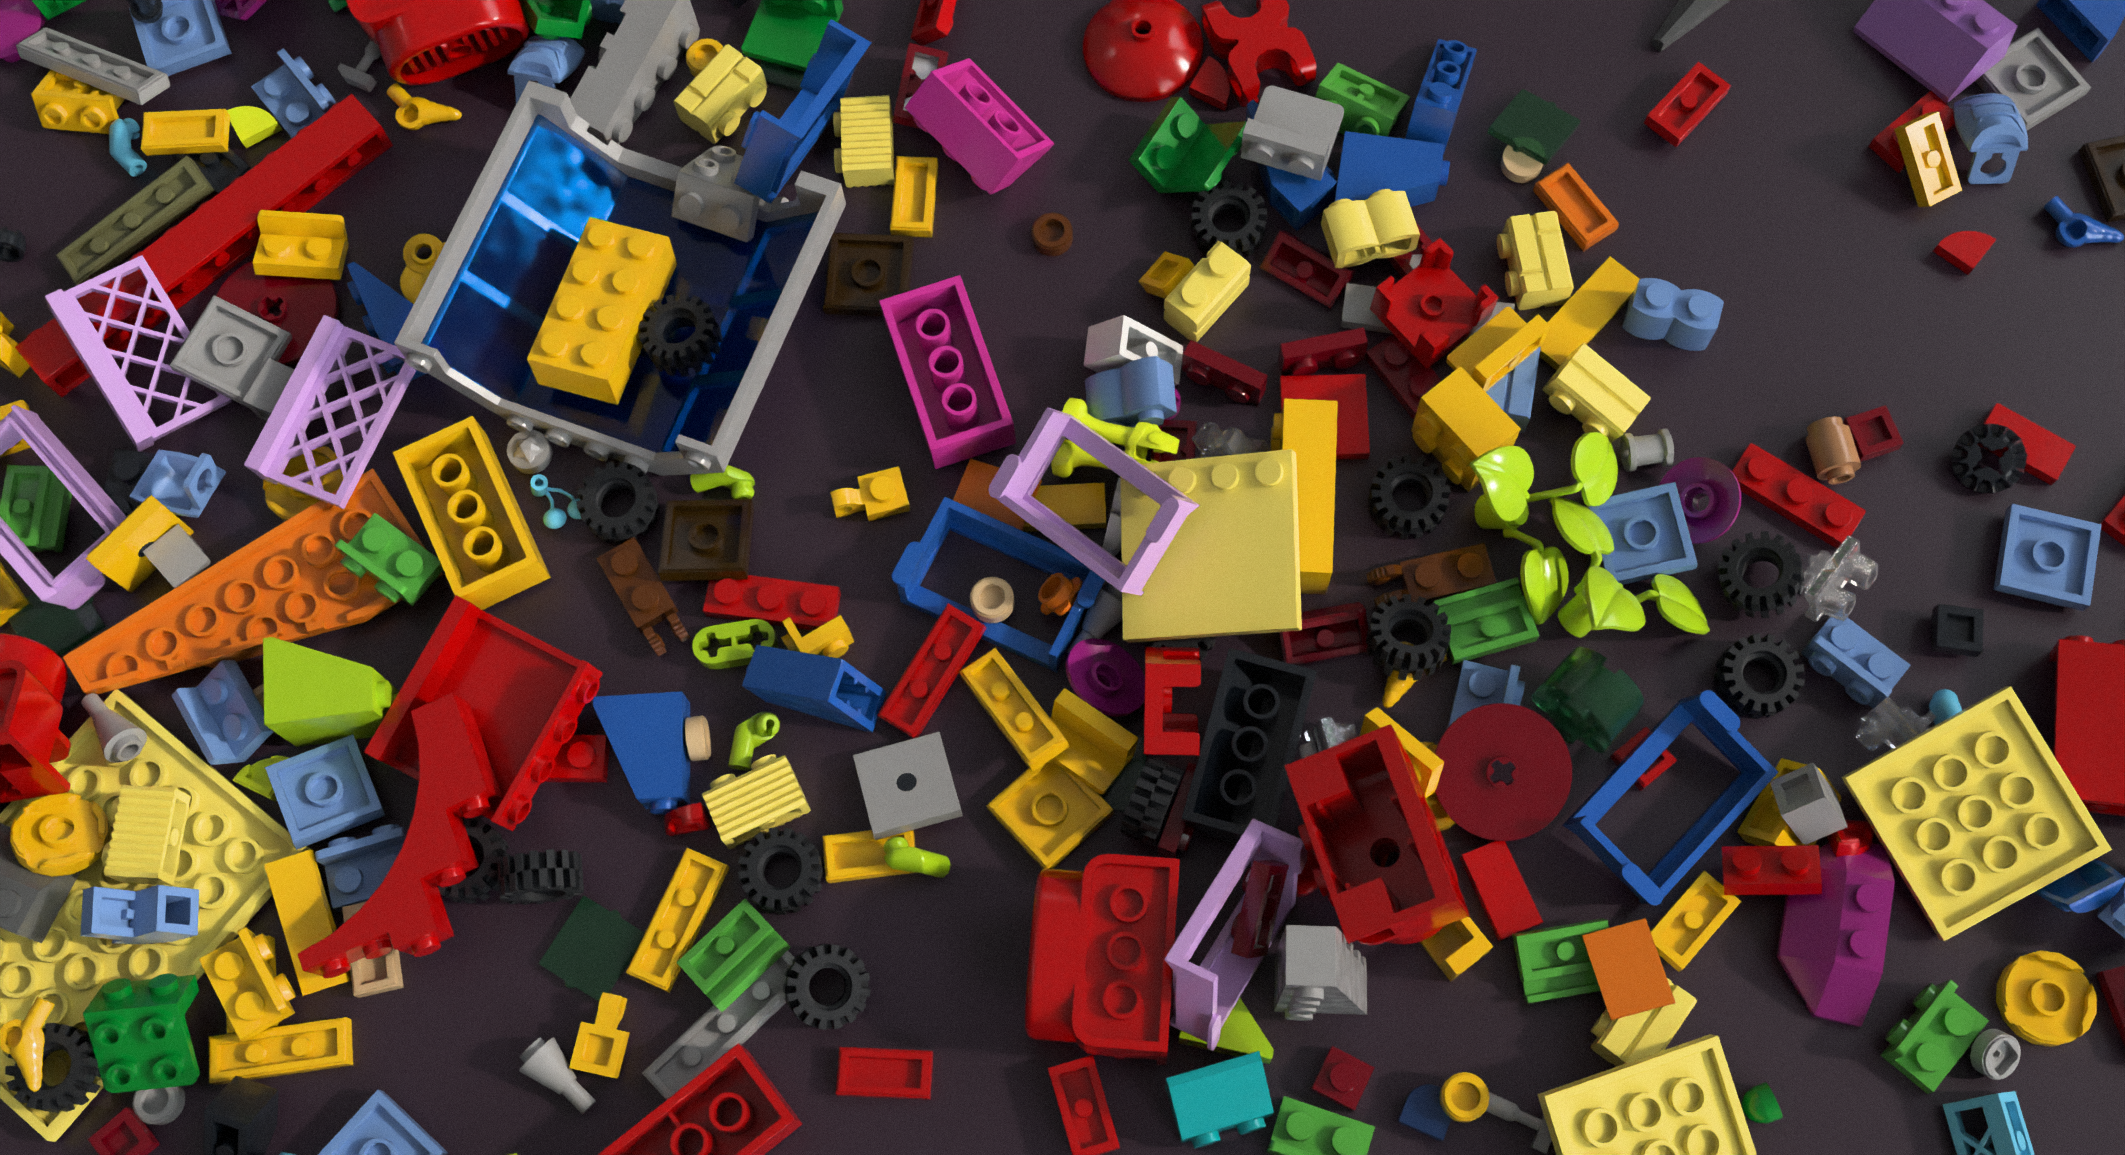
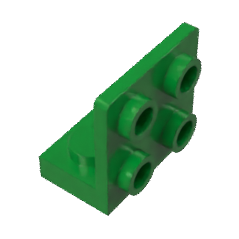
[741,0,844,71]
[1128,97,1246,193]

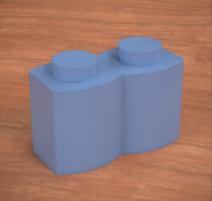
[1622,278,1724,351]
[1085,356,1177,428]

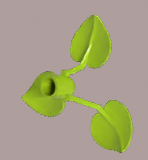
[1469,432,1618,625]
[1548,497,1710,638]

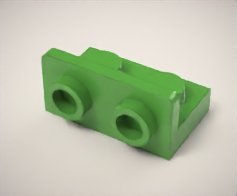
[1315,63,1411,137]
[334,513,443,607]
[1881,979,1989,1094]
[1266,1096,1375,1155]

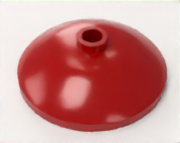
[1083,0,1203,102]

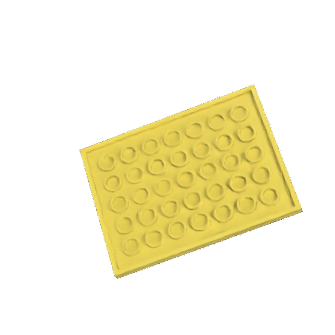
[0,689,312,1142]

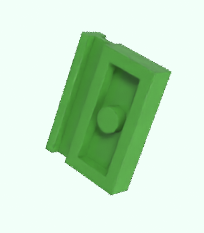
[0,465,72,552]
[1433,577,1539,665]
[676,899,791,1012]
[1512,918,1609,1003]

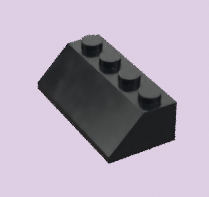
[1182,648,1317,845]

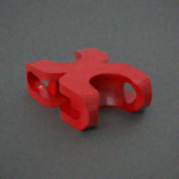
[1201,0,1316,107]

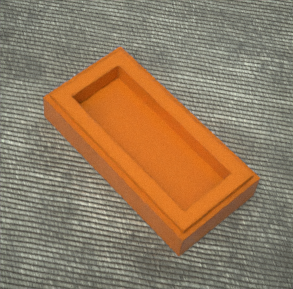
[1533,163,1619,252]

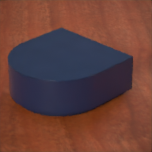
[1397,1084,1451,1142]

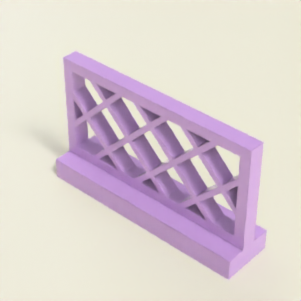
[45,255,232,452]
[244,315,416,509]

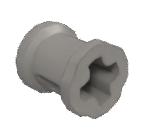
[1620,428,1674,472]

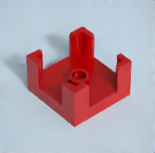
[1370,238,1499,369]
[1144,647,1201,755]

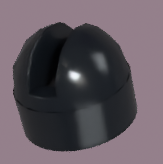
[0,226,26,262]

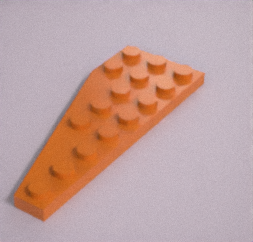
[63,468,443,695]

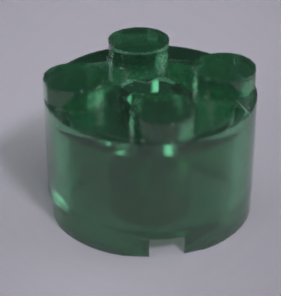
[1531,647,1644,754]

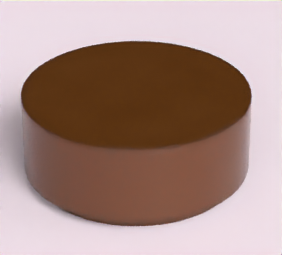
[1031,213,1073,256]

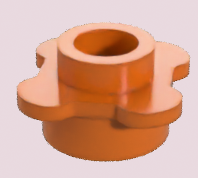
[1038,573,1083,616]

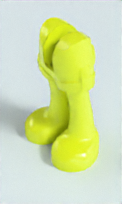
[1051,398,1180,478]

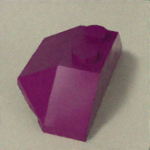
[1777,842,1895,1027]

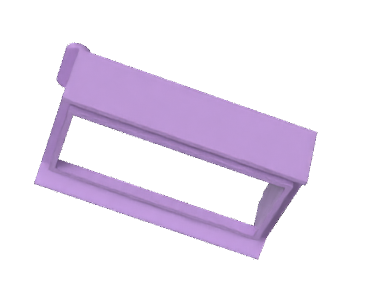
[0,405,127,610]
[988,407,1200,596]
[1164,819,1308,1051]

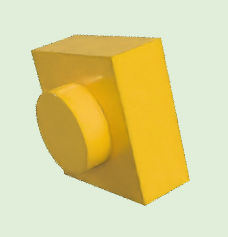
[1138,251,1195,298]

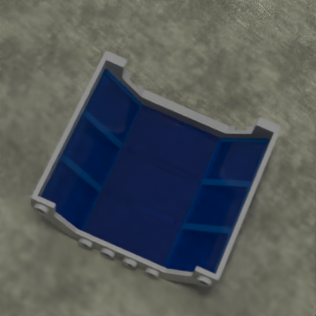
[394,81,846,476]

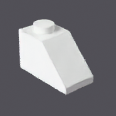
[1084,315,1183,386]

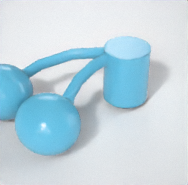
[530,474,582,529]

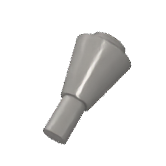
[1066,584,1123,654]
[81,693,147,763]
[519,1037,596,1115]

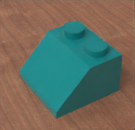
[1165,1051,1274,1148]

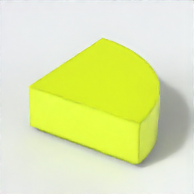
[227,106,283,149]
[232,755,288,802]

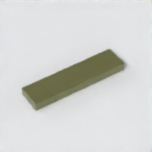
[56,156,215,286]

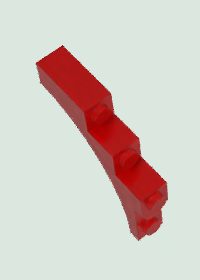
[297,692,503,978]

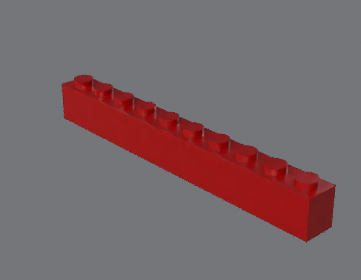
[15,94,393,398]

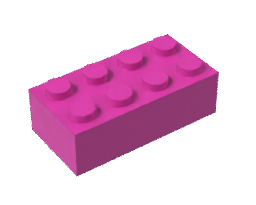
[879,275,1016,469]

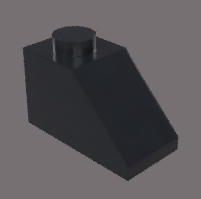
[203,1076,279,1155]

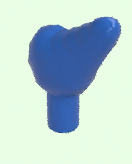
[2043,196,2124,248]

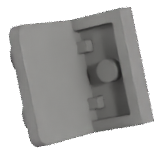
[1241,85,1344,181]
[671,146,761,242]

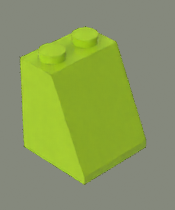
[263,637,399,747]

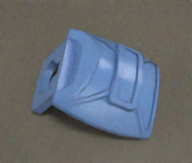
[507,35,585,104]
[1953,93,2028,184]
[130,450,226,518]

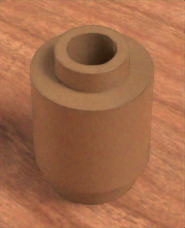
[1805,416,1861,485]

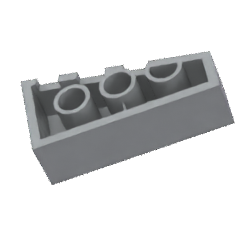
[570,0,700,144]
[1274,925,1367,1021]

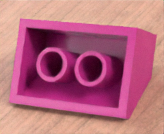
[904,58,1054,195]

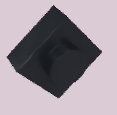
[1931,604,1984,657]

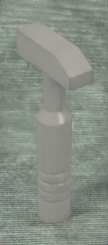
[338,40,381,92]
[1486,1092,1552,1154]

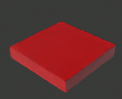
[1279,374,1370,460]

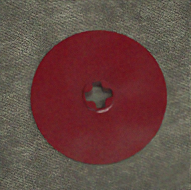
[216,260,339,367]
[1434,703,1572,841]

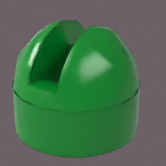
[1742,1082,1783,1124]

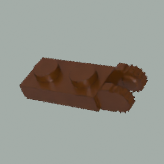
[596,537,690,657]
[1366,543,1497,610]

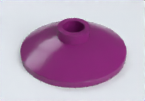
[1659,457,1741,544]
[1066,638,1145,717]

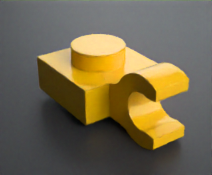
[830,466,910,521]
[569,992,630,1079]

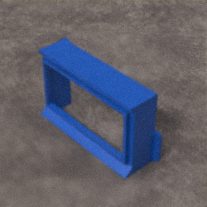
[734,19,872,204]
[892,497,1105,673]
[1562,690,1778,905]

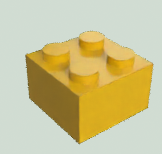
[1411,366,1521,492]

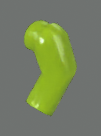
[690,465,755,499]
[728,712,780,771]
[883,837,950,878]

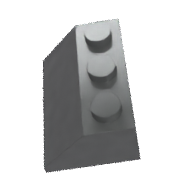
[0,823,81,943]

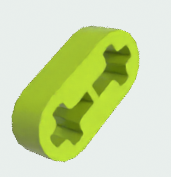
[692,619,778,670]

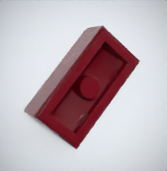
[1260,231,1356,308]
[1277,602,1368,665]

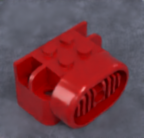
[346,0,529,85]
[0,633,71,803]
[1284,724,1470,946]
[1025,854,1180,1065]

